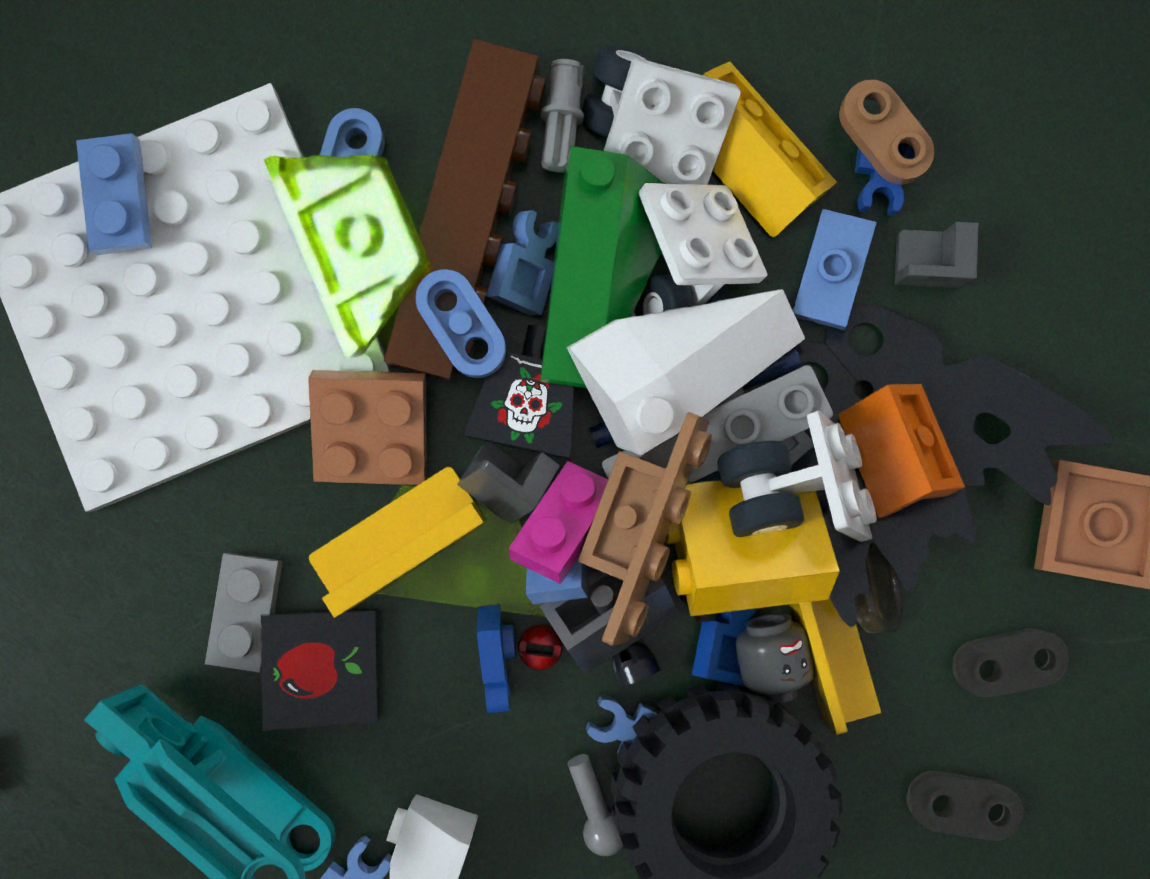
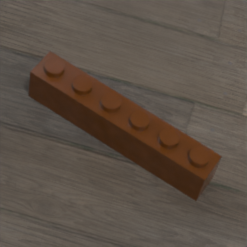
[384,39,547,384]

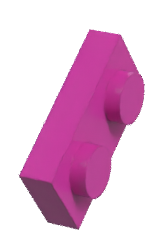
[508,461,608,584]

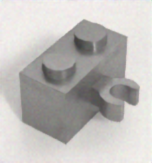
[540,566,679,675]

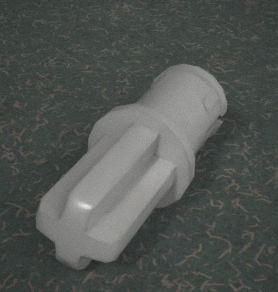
[541,59,585,173]

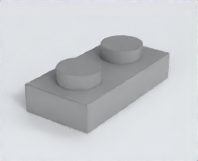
[205,553,283,673]

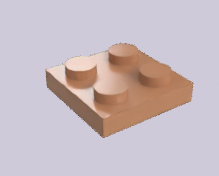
[308,370,427,485]
[1034,460,1150,590]

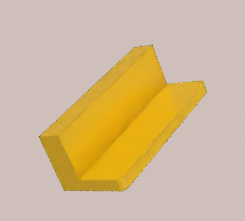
[703,61,838,237]
[309,467,487,618]
[789,597,881,735]

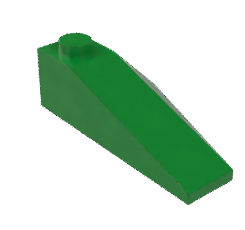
[540,146,665,388]

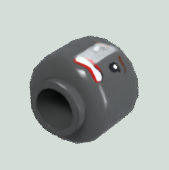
[736,613,815,703]

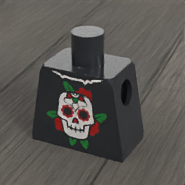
[464,325,574,460]

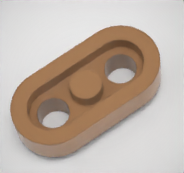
[839,80,934,185]

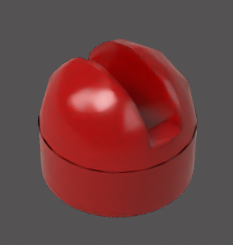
[518,624,563,670]

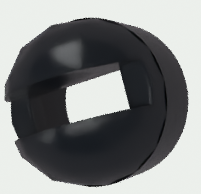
[612,642,661,689]

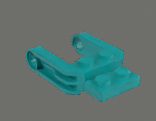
[84,684,335,879]

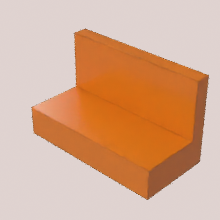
[837,384,965,518]

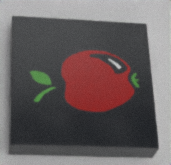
[261,609,378,731]

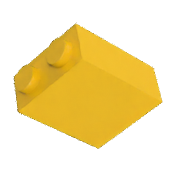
[665,472,840,616]

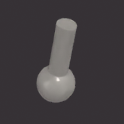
[567,754,623,856]

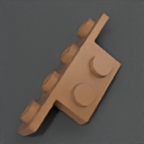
[578,412,712,646]

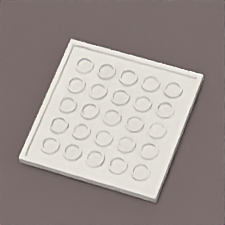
[0,83,392,512]

